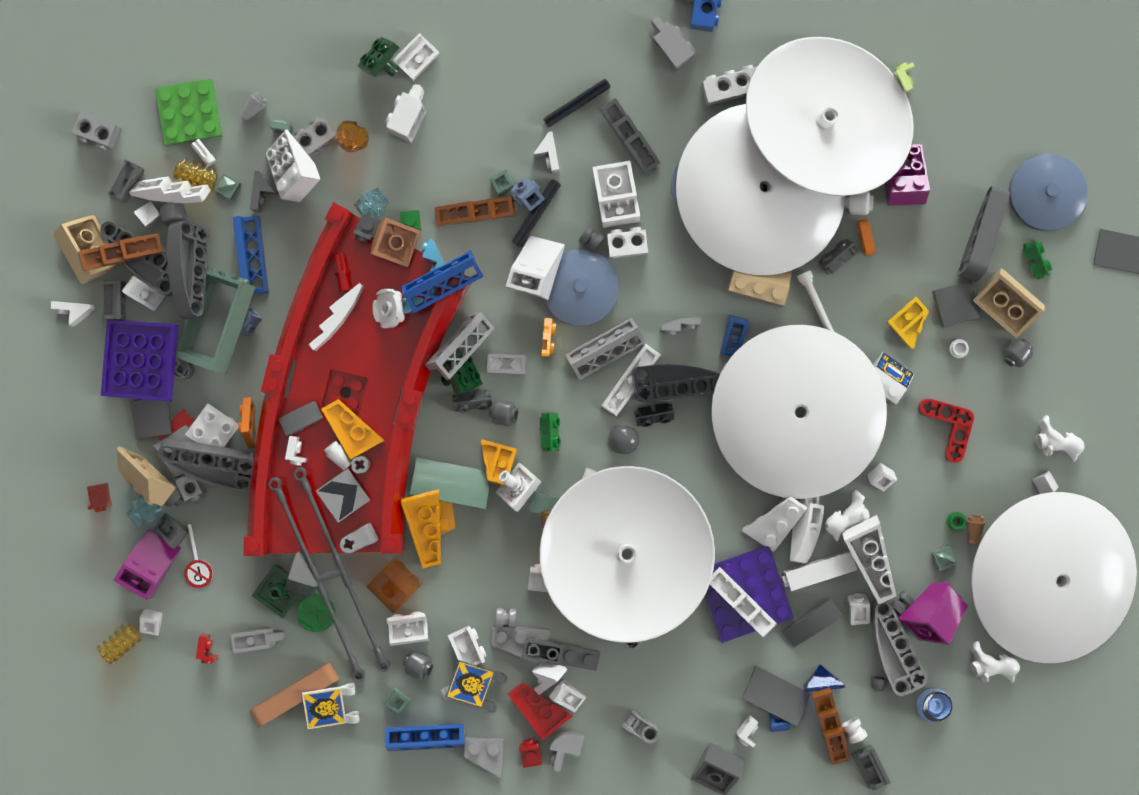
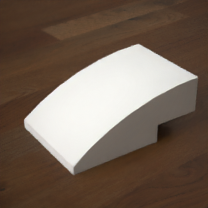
[592,161,640,228]

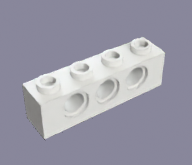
[701,65,758,107]

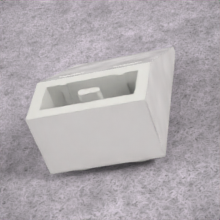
[265,130,320,202]
[506,236,565,300]

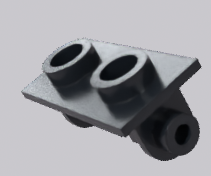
[634,402,675,427]

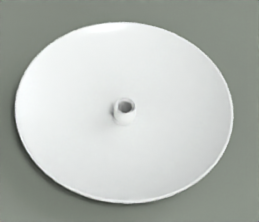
[746,37,913,196]
[676,104,846,275]
[712,325,887,499]
[540,466,715,642]
[971,492,1137,663]

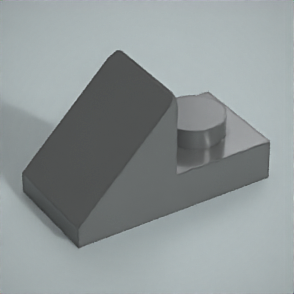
[250,171,278,212]
[154,513,189,549]

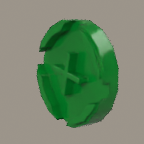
[297,594,336,632]

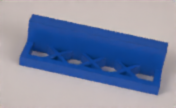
[233,216,269,294]
[402,251,484,313]

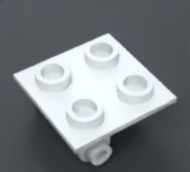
[185,403,238,447]

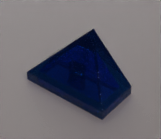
[803,664,845,692]

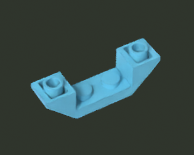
[402,239,445,315]

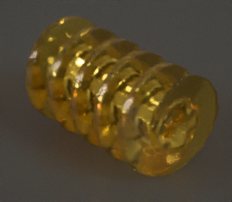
[173,157,217,192]
[97,624,142,664]

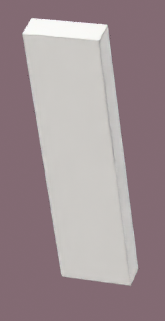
[601,344,661,417]

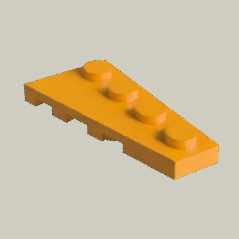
[401,489,441,568]

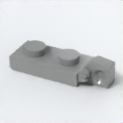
[230,628,286,654]

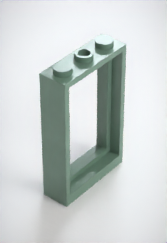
[176,268,256,375]

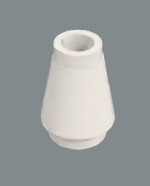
[324,441,351,470]

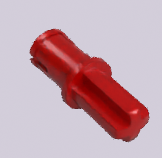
[333,253,352,292]

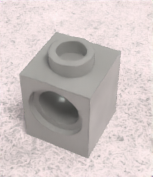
[175,475,207,502]

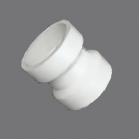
[841,717,867,744]

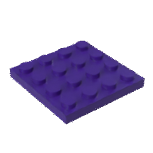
[101,319,179,402]
[705,546,794,643]

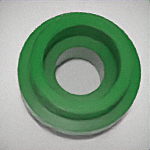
[946,512,966,531]

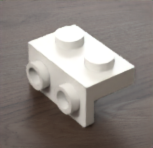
[386,612,429,646]
[447,626,487,665]

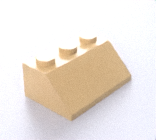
[53,214,122,284]
[973,268,1045,339]
[726,270,792,307]
[117,446,176,506]

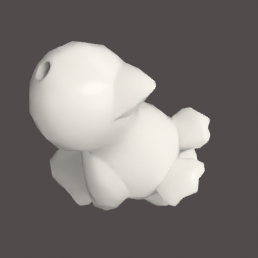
[1036,415,1085,462]
[825,490,869,541]
[970,641,1020,683]

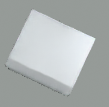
[1032,471,1059,494]

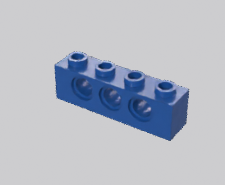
[690,0,722,32]
[385,724,465,751]

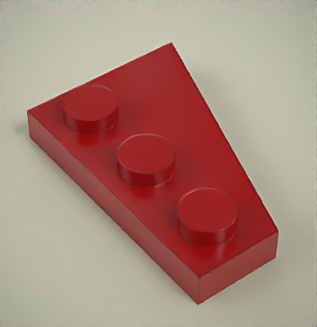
[507,682,573,740]

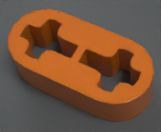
[857,219,875,256]

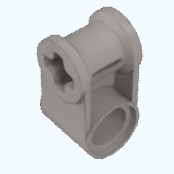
[340,523,379,553]
[622,709,659,744]

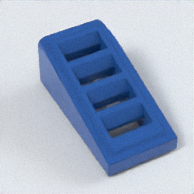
[720,315,749,356]

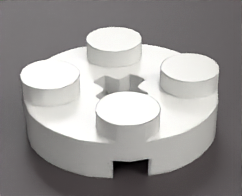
[373,289,404,328]

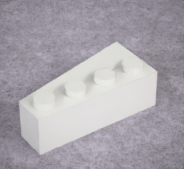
[842,515,896,604]

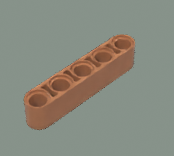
[249,662,340,727]

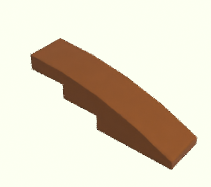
[435,196,516,226]
[78,233,163,271]
[812,688,850,765]

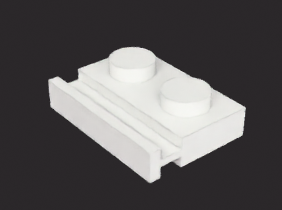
[393,33,440,81]

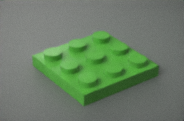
[155,79,223,146]

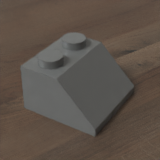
[691,742,745,795]

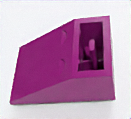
[885,144,930,206]
[113,529,181,600]

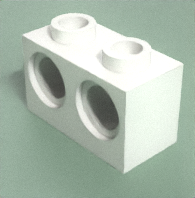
[607,227,648,259]

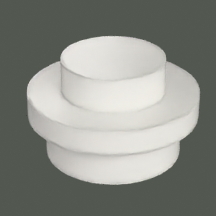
[949,339,969,358]

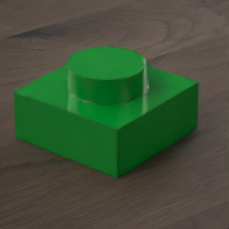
[400,210,422,230]

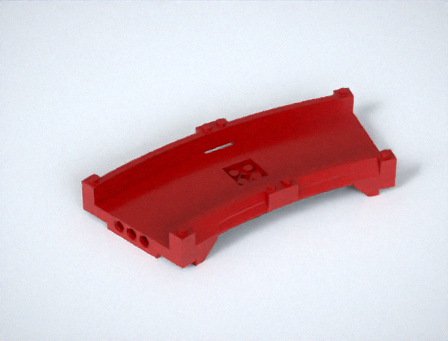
[243,202,472,556]

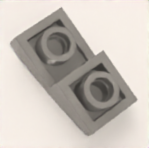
[660,317,701,336]

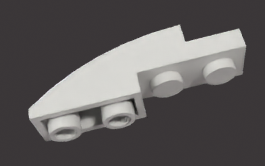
[790,497,824,563]

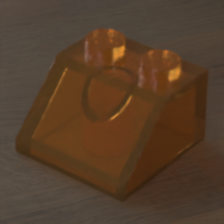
[366,557,422,613]

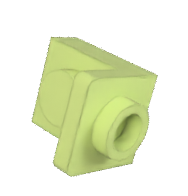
[893,62,914,93]

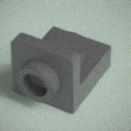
[353,213,381,243]

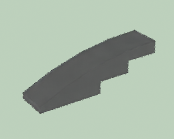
[599,98,660,174]

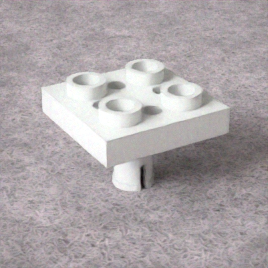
[496,463,542,512]

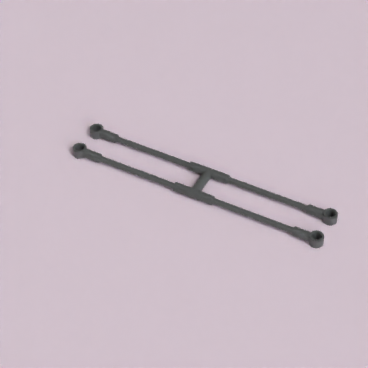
[268,467,390,682]

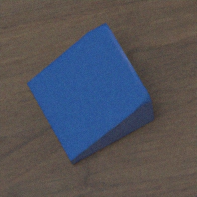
[769,713,791,732]

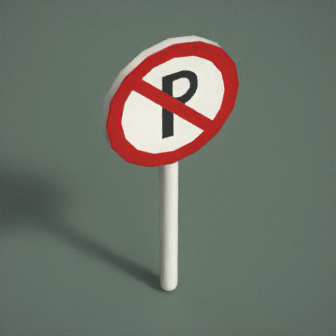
[184,524,213,588]

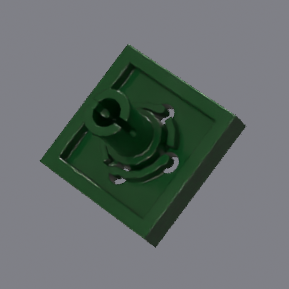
[357,37,400,77]
[441,350,483,395]
[252,564,300,618]

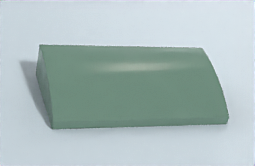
[409,457,490,510]

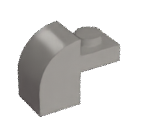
[550,731,584,772]

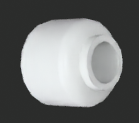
[845,191,874,215]

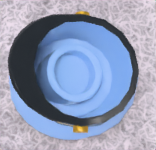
[916,688,953,722]

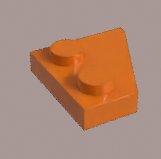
[238,397,256,448]

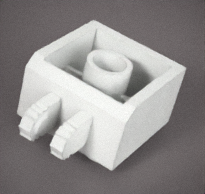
[385,84,426,143]

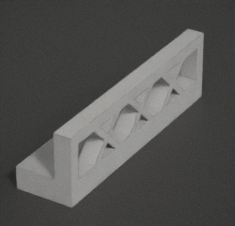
[425,311,495,380]
[565,317,646,381]

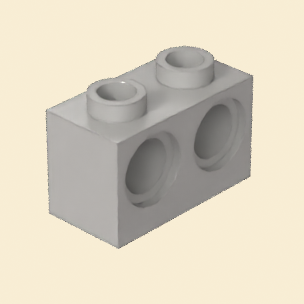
[71,111,121,150]
[294,117,339,158]

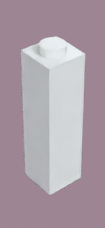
[782,550,857,591]

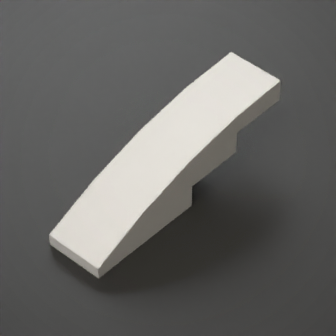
[129,176,211,203]
[309,283,364,351]
[710,567,777,638]

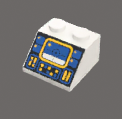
[873,352,914,405]

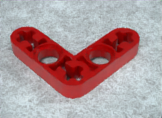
[918,399,974,463]

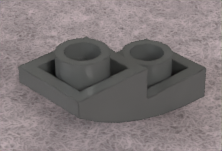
[278,401,323,437]

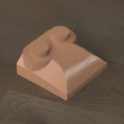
[370,217,421,267]

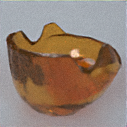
[336,121,369,152]

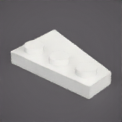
[742,496,807,552]

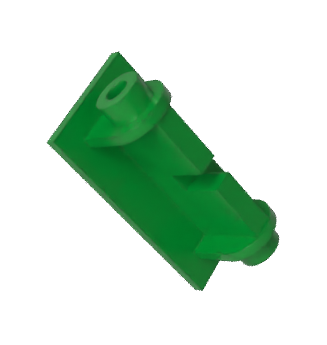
[1022,239,1053,280]
[540,413,561,452]

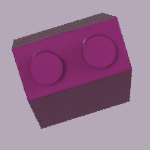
[899,582,968,645]

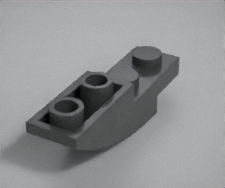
[522,638,600,671]

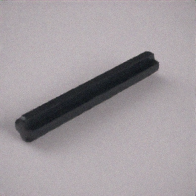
[543,79,610,127]
[512,179,561,247]

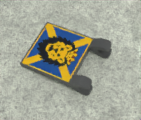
[446,660,507,712]

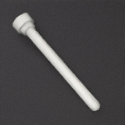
[796,270,834,332]

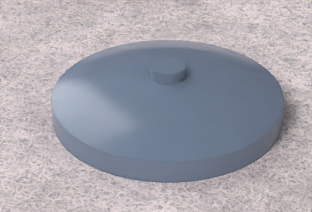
[1009,154,1087,231]
[544,249,619,326]

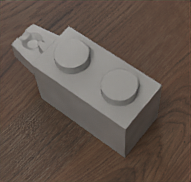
[651,17,695,72]

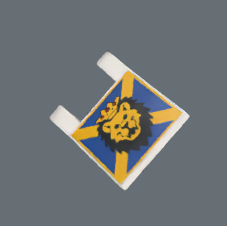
[302,683,360,729]

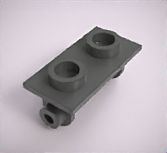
[817,239,857,275]
[453,389,492,413]

